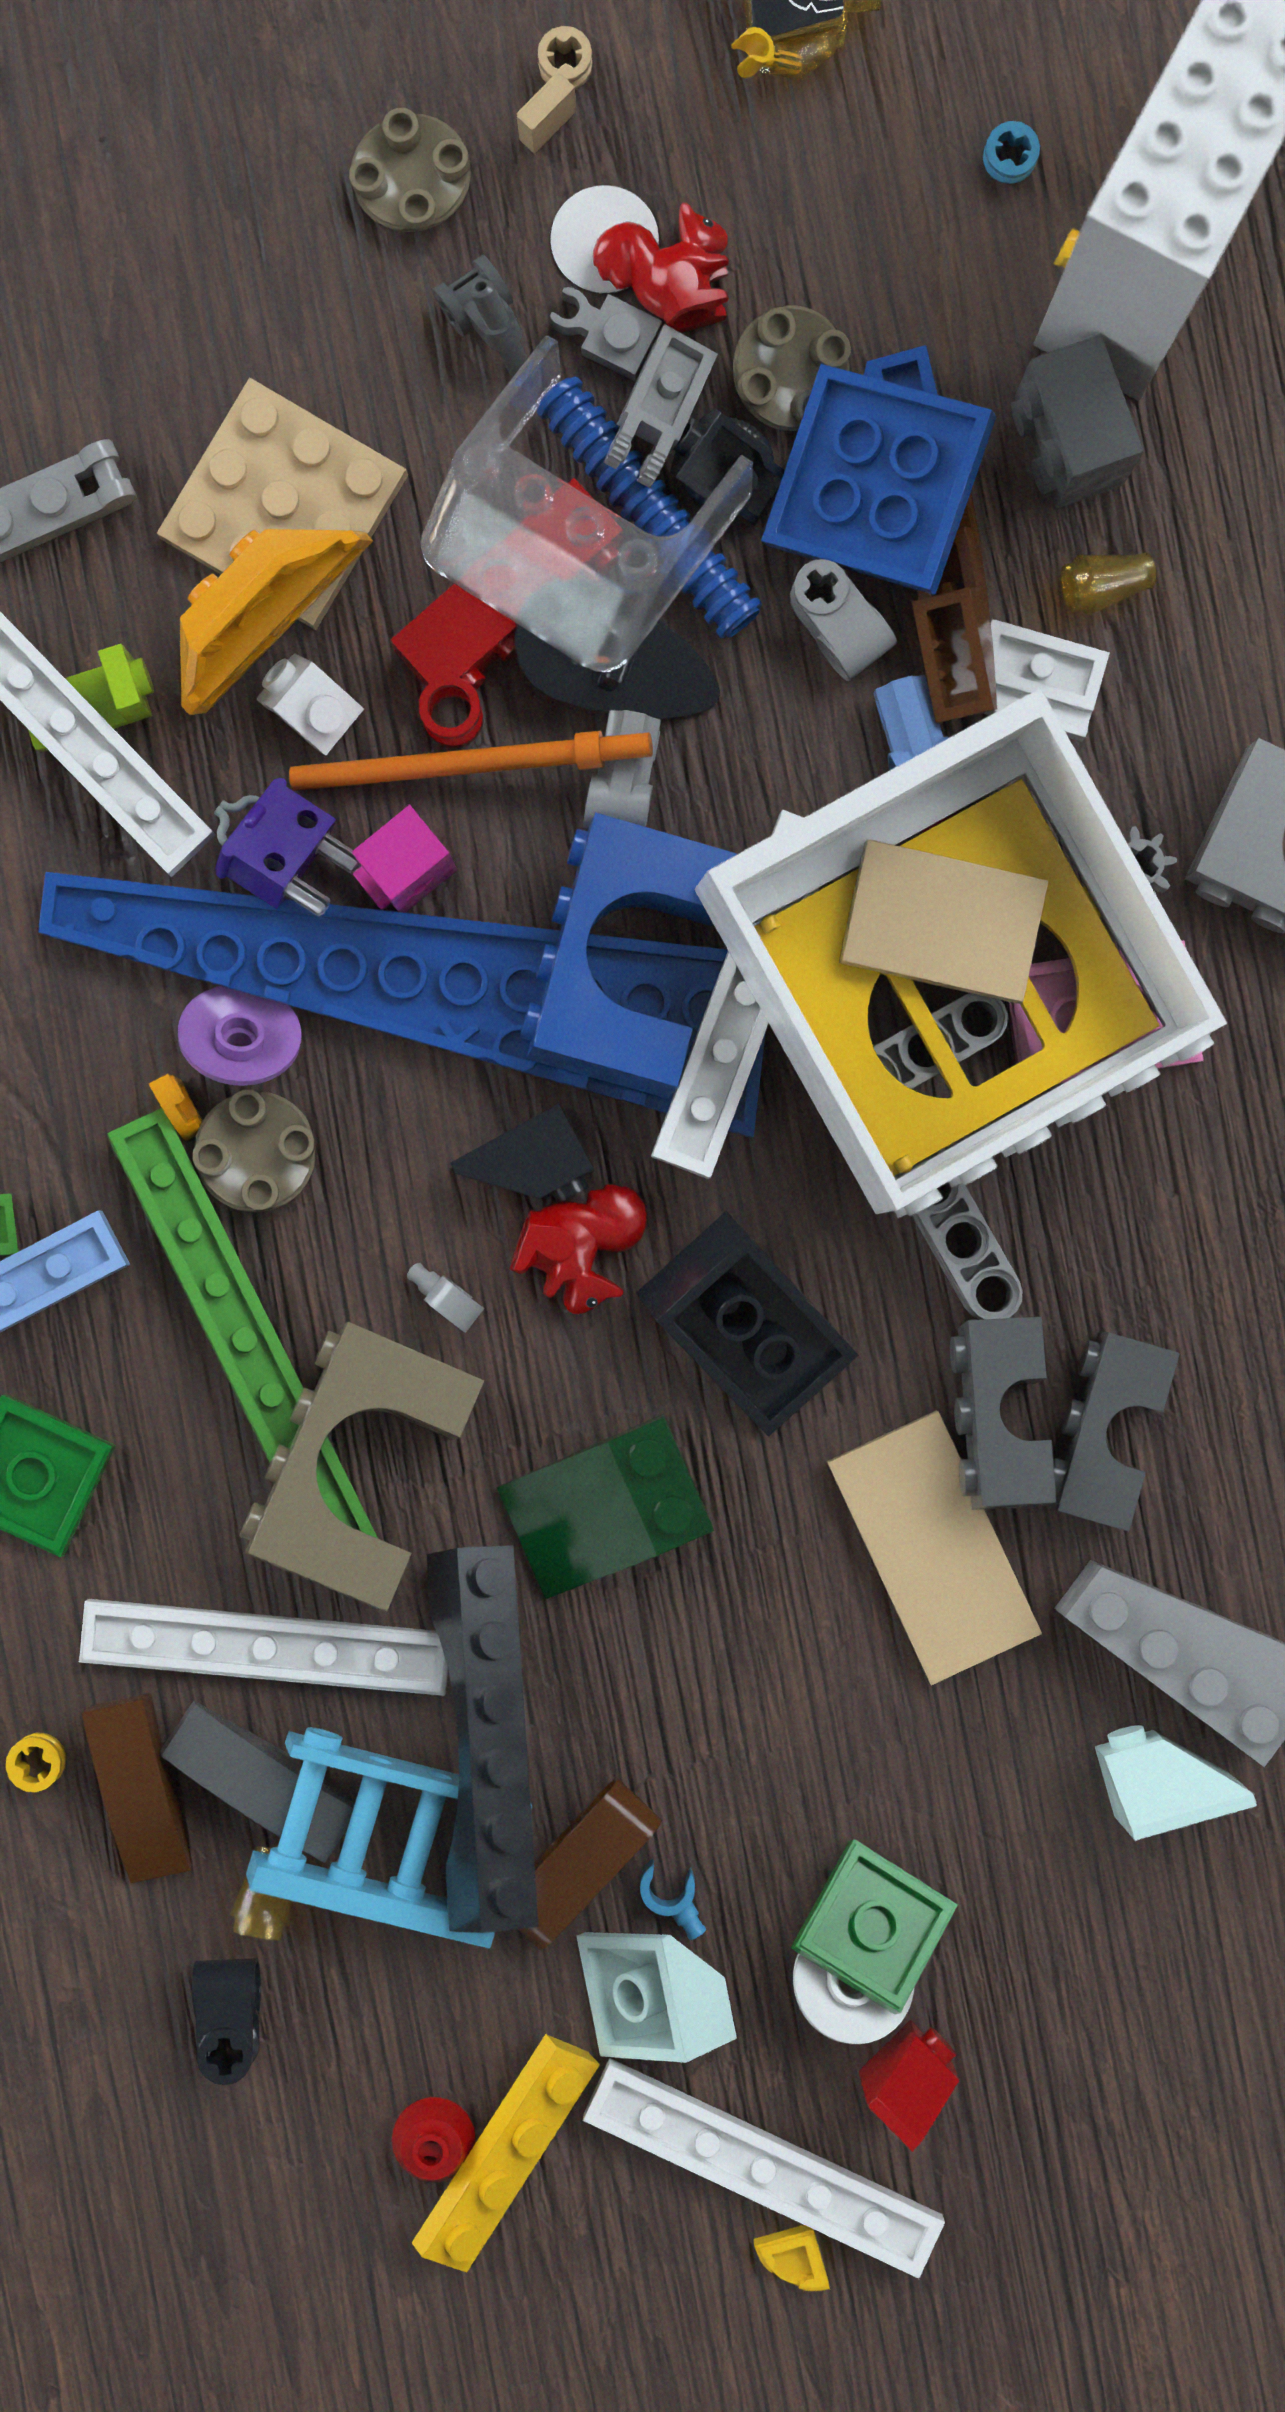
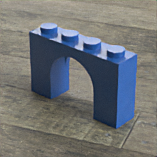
[520,812,737,1099]

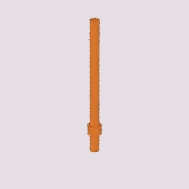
[289,731,653,791]

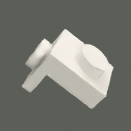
[257,654,364,755]

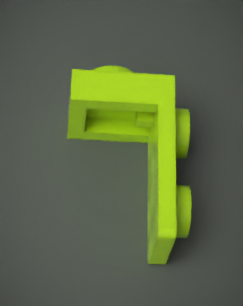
[27,644,154,752]

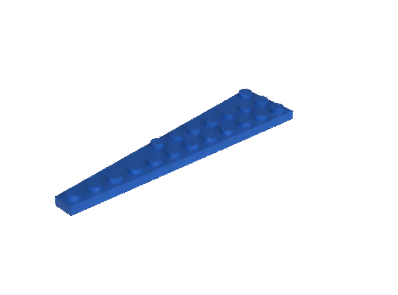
[38,872,766,1138]

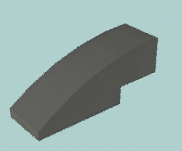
[159,1700,355,1863]

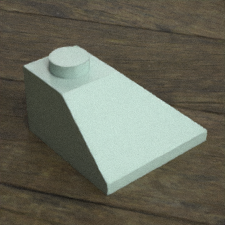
[1095,1725,1257,1840]
[577,1932,737,2063]

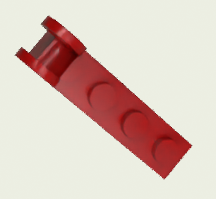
[390,478,624,748]

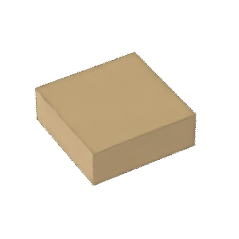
[517,73,576,154]

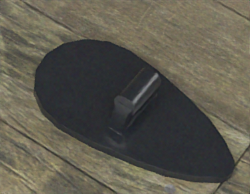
[513,578,720,719]

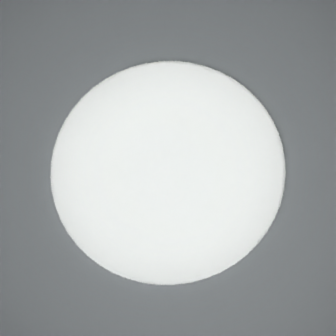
[551,185,659,293]

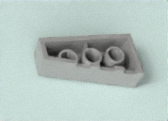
[1054,1560,1285,1767]

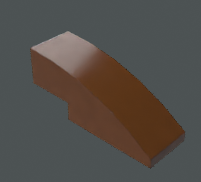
[82,1693,192,1883]

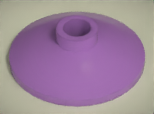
[178,986,301,1086]

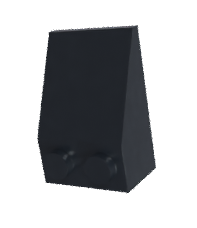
[636,1210,859,1437]

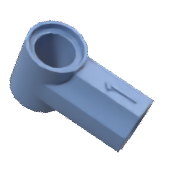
[873,675,949,770]

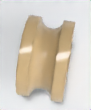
[538,26,592,90]

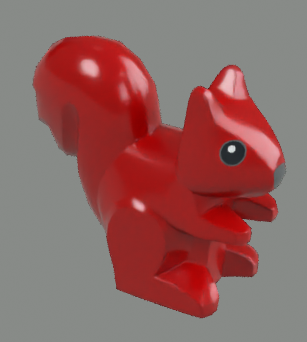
[592,203,729,333]
[509,1184,647,1315]

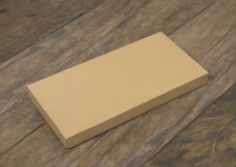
[826,1410,1042,1685]

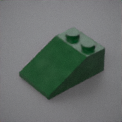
[497,1413,714,1599]

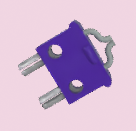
[214,778,360,917]

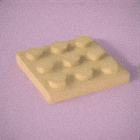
[157,377,408,630]

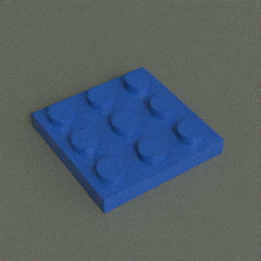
[761,364,997,595]

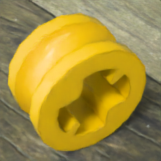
[6,1732,67,1792]

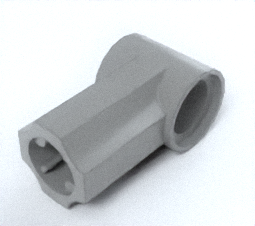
[583,710,661,828]

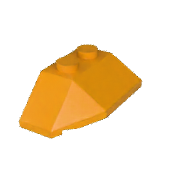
[180,529,373,715]

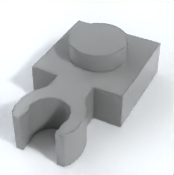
[550,287,662,382]

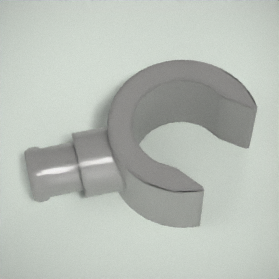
[407,1263,485,1332]

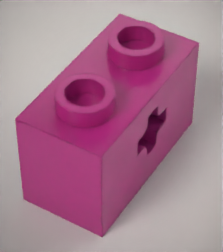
[351,804,457,913]

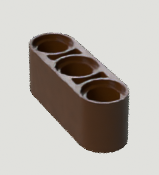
[518,1777,662,1951]

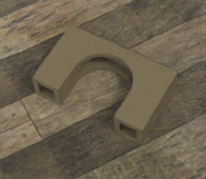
[239,1322,484,1611]

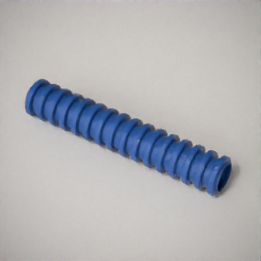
[537,377,762,639]

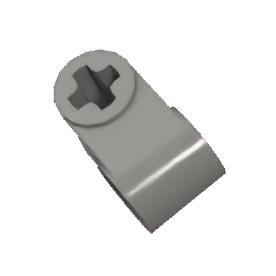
[790,559,897,681]

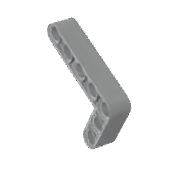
[874,993,1023,1320]

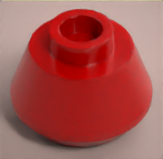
[392,2097,476,2182]

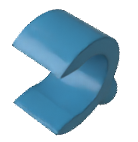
[640,1859,706,1940]

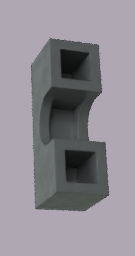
[950,1317,1056,1510]
[1049,1331,1180,1532]

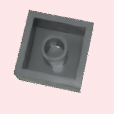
[1011,334,1144,509]

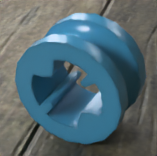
[983,121,1040,184]

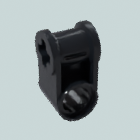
[192,1958,261,2085]

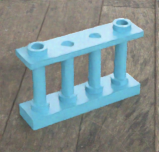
[246,1727,532,1949]

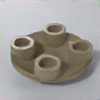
[349,108,471,232]
[733,305,851,431]
[193,1090,316,1212]

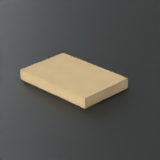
[839,839,1048,1004]

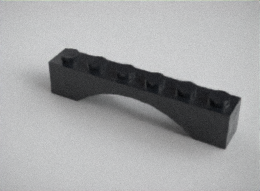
[426,1545,539,1933]

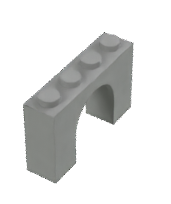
[1185,738,1285,933]

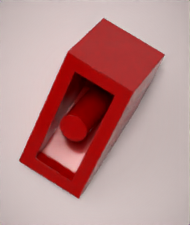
[858,2020,960,2152]

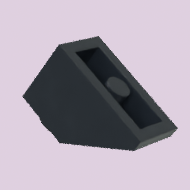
[450,1104,595,1204]

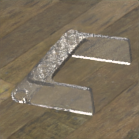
[421,335,753,672]

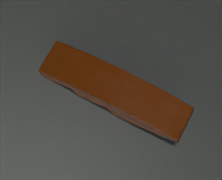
[912,491,997,723]

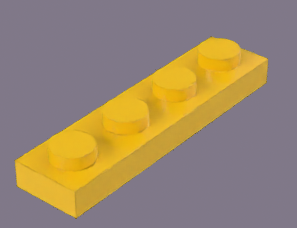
[412,2034,600,2273]

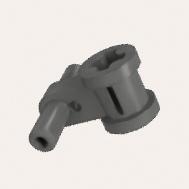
[432,254,531,378]

